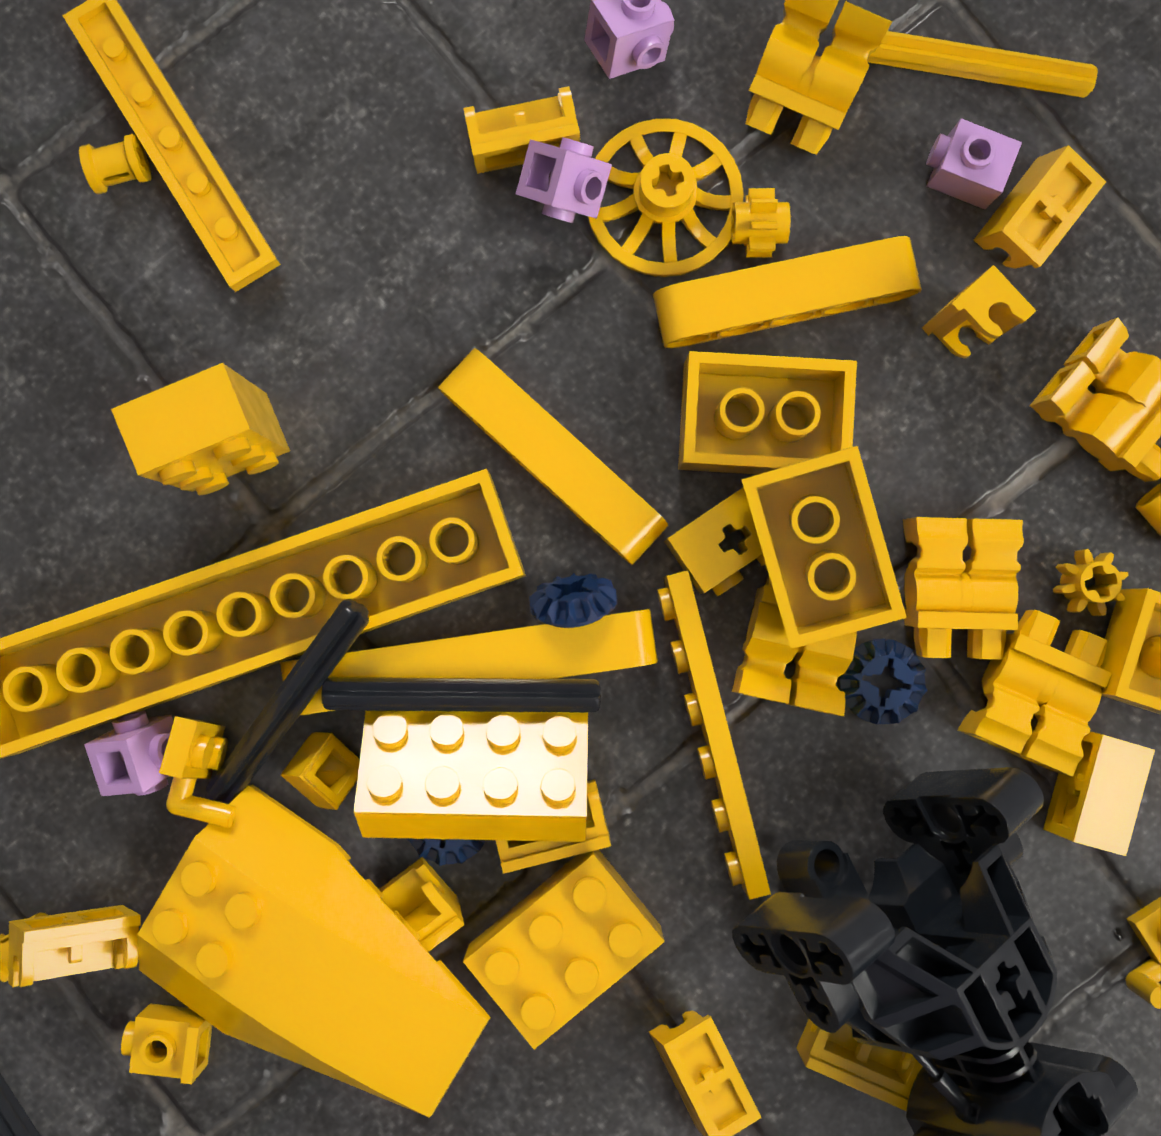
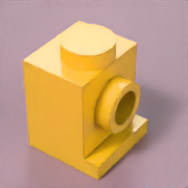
[121,1003,212,1084]

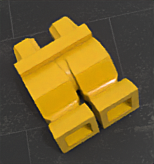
[745,0,893,155]
[1030,317,1161,482]
[903,517,1024,660]
[732,575,857,716]
[957,610,1112,777]

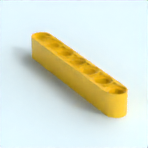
[280,609,658,715]

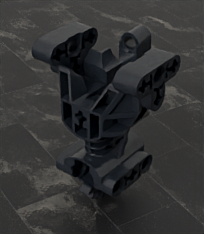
[732,767,1138,1136]

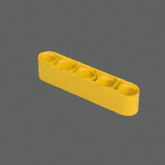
[653,236,922,348]
[438,348,669,565]

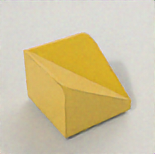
[281,732,360,810]

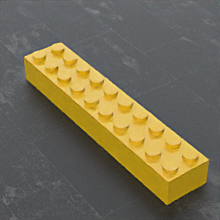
[0,469,526,759]

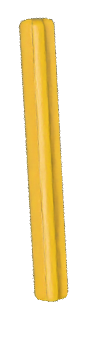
[867,31,1098,98]

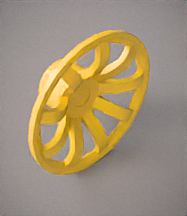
[588,119,744,277]

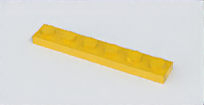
[62,0,281,292]
[657,571,771,900]

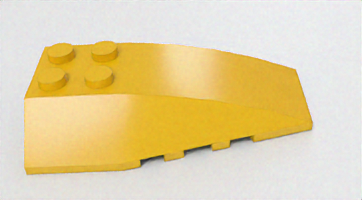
[137,784,491,1118]

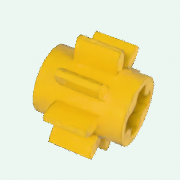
[731,188,791,258]
[1053,549,1129,616]

